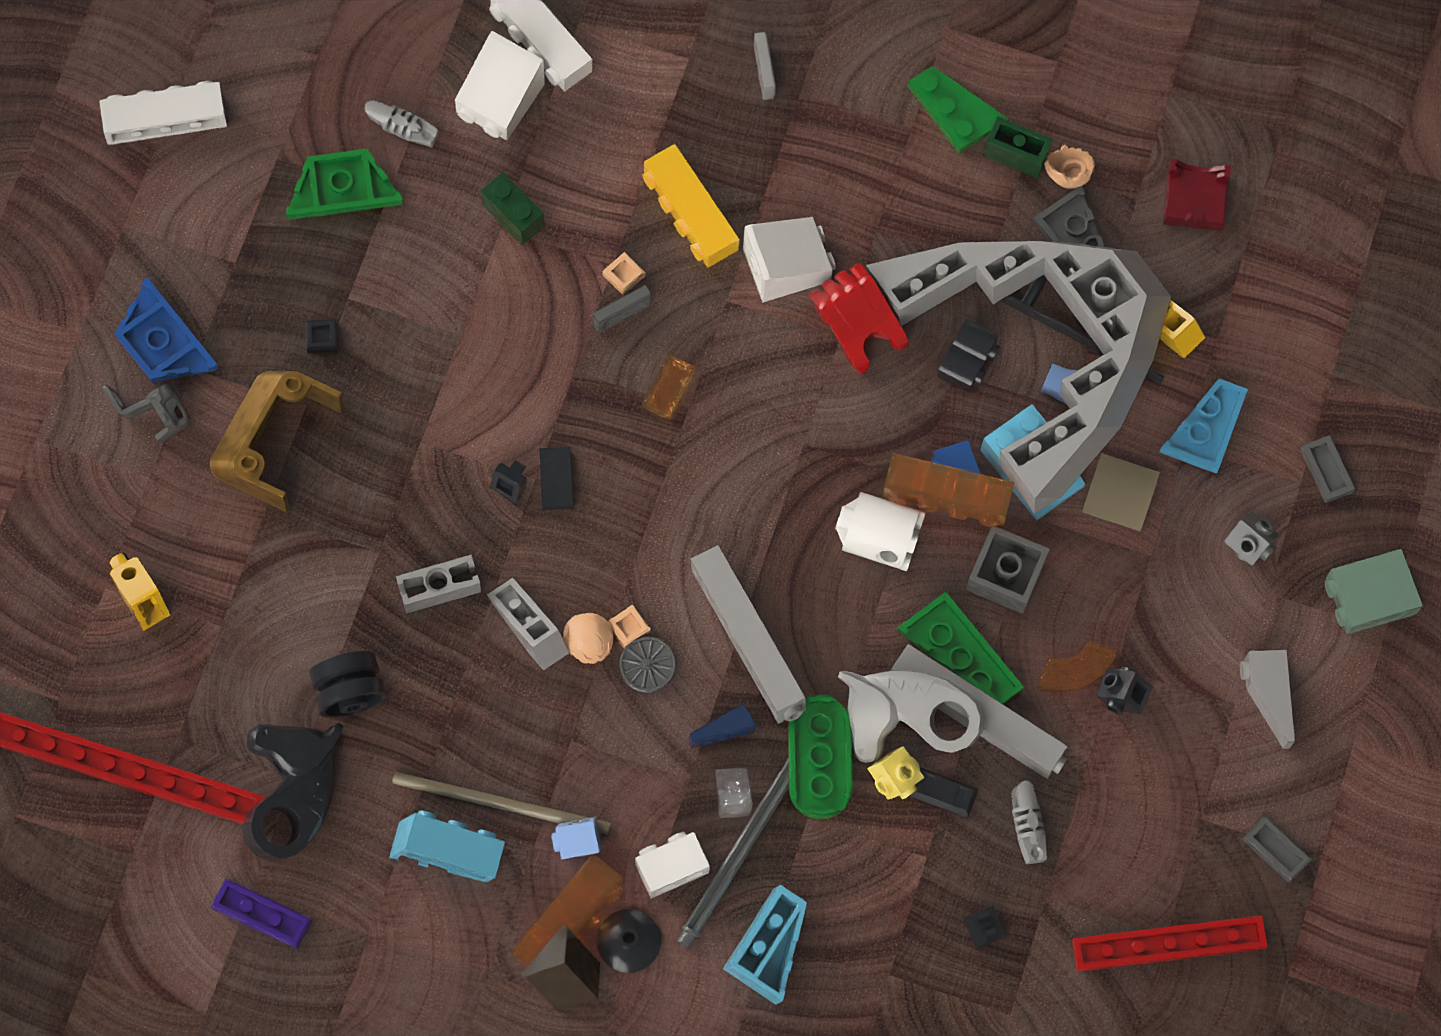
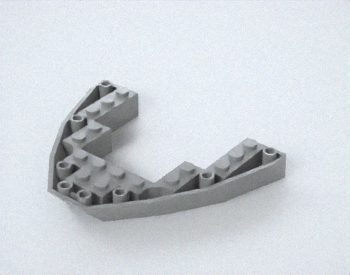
[866,241,1171,513]

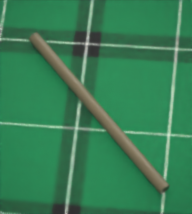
[392,771,611,835]

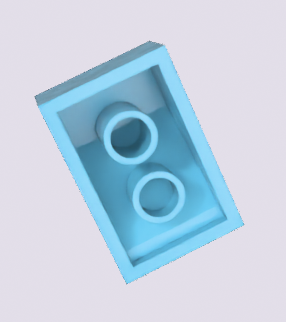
[980,405,1085,521]

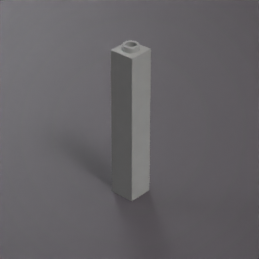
[690,545,806,723]
[891,644,1068,779]

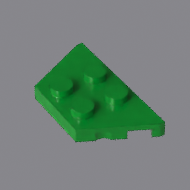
[286,149,403,220]

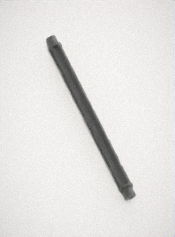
[677,759,789,949]

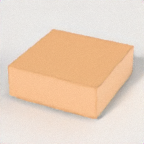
[602,252,645,295]
[608,605,651,648]

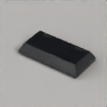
[909,767,979,818]

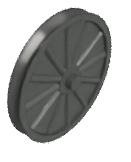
[619,637,676,693]

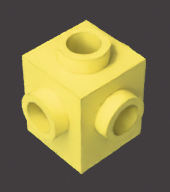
[867,746,924,800]

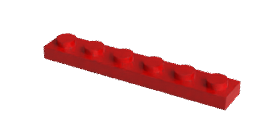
[1072,916,1268,972]

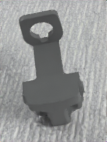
[103,384,191,443]

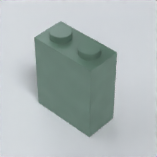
[1325,549,1423,635]

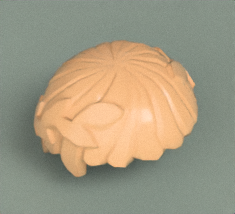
[1045,145,1095,189]
[562,613,613,664]

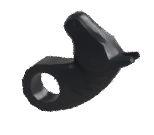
[242,723,344,861]

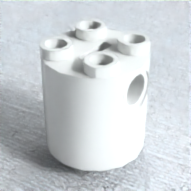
[835,492,925,571]

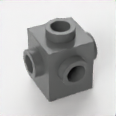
[1224,511,1280,565]

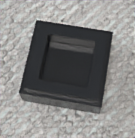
[306,319,338,353]

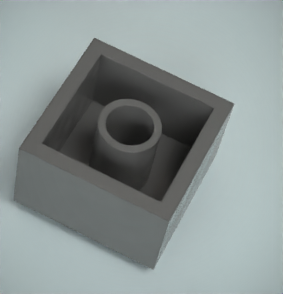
[966,525,1050,614]

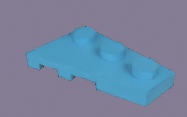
[1159,379,1248,474]

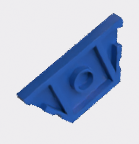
[114,277,218,383]

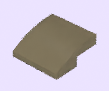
[1082,453,1160,531]

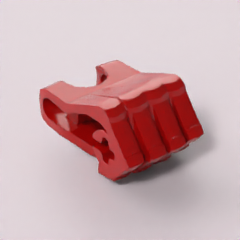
[808,263,909,375]

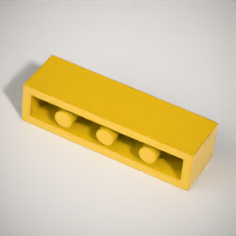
[642,144,739,268]

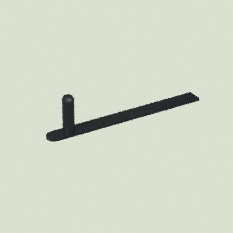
[1002,275,1164,385]

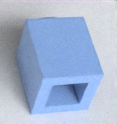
[552,817,602,859]

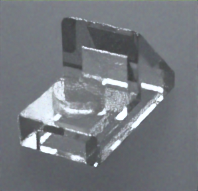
[715,767,752,818]

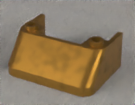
[210,371,345,513]

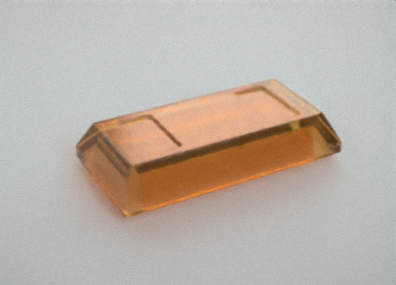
[641,354,696,420]

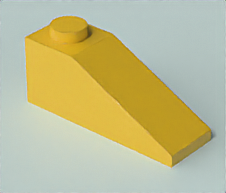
[1159,300,1205,358]

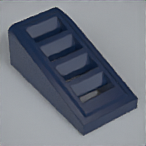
[688,705,756,748]

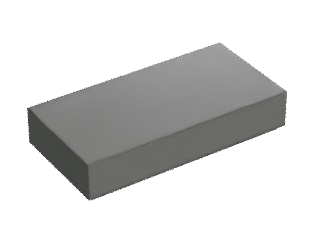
[754,32,776,100]

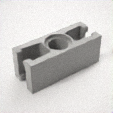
[396,555,481,614]

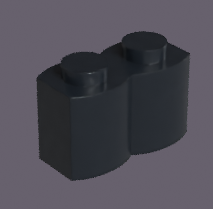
[937,319,1001,392]

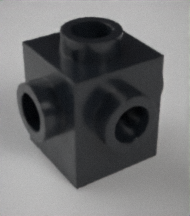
[1096,667,1153,715]

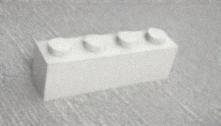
[490,0,592,92]
[99,81,227,145]

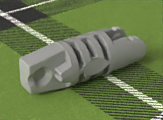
[364,100,439,147]
[1011,780,1047,864]

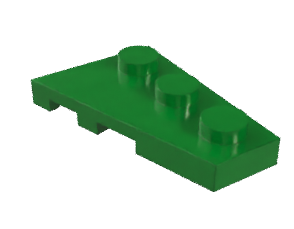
[908,66,1008,154]

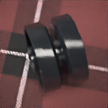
[309,651,387,718]

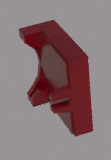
[1163,159,1231,231]

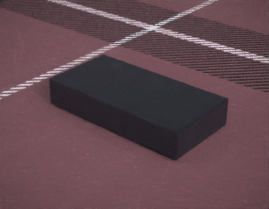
[539,447,573,510]

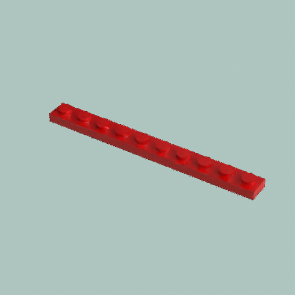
[0,712,264,825]

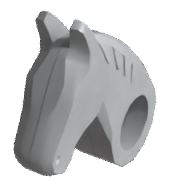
[838,671,985,763]

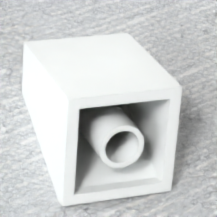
[455,31,545,140]
[743,217,836,303]

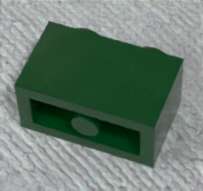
[983,116,1053,178]
[481,172,544,245]

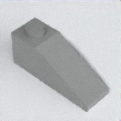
[487,578,569,670]
[1240,650,1295,749]

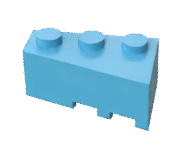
[389,811,505,882]
[723,885,807,1004]

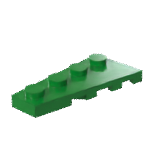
[897,592,1024,705]

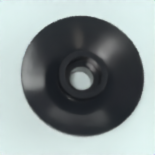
[597,909,661,973]

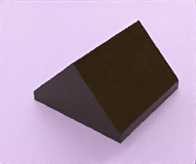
[522,924,600,1012]

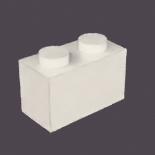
[635,832,710,898]

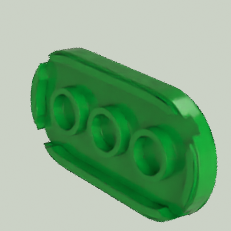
[788,694,853,820]

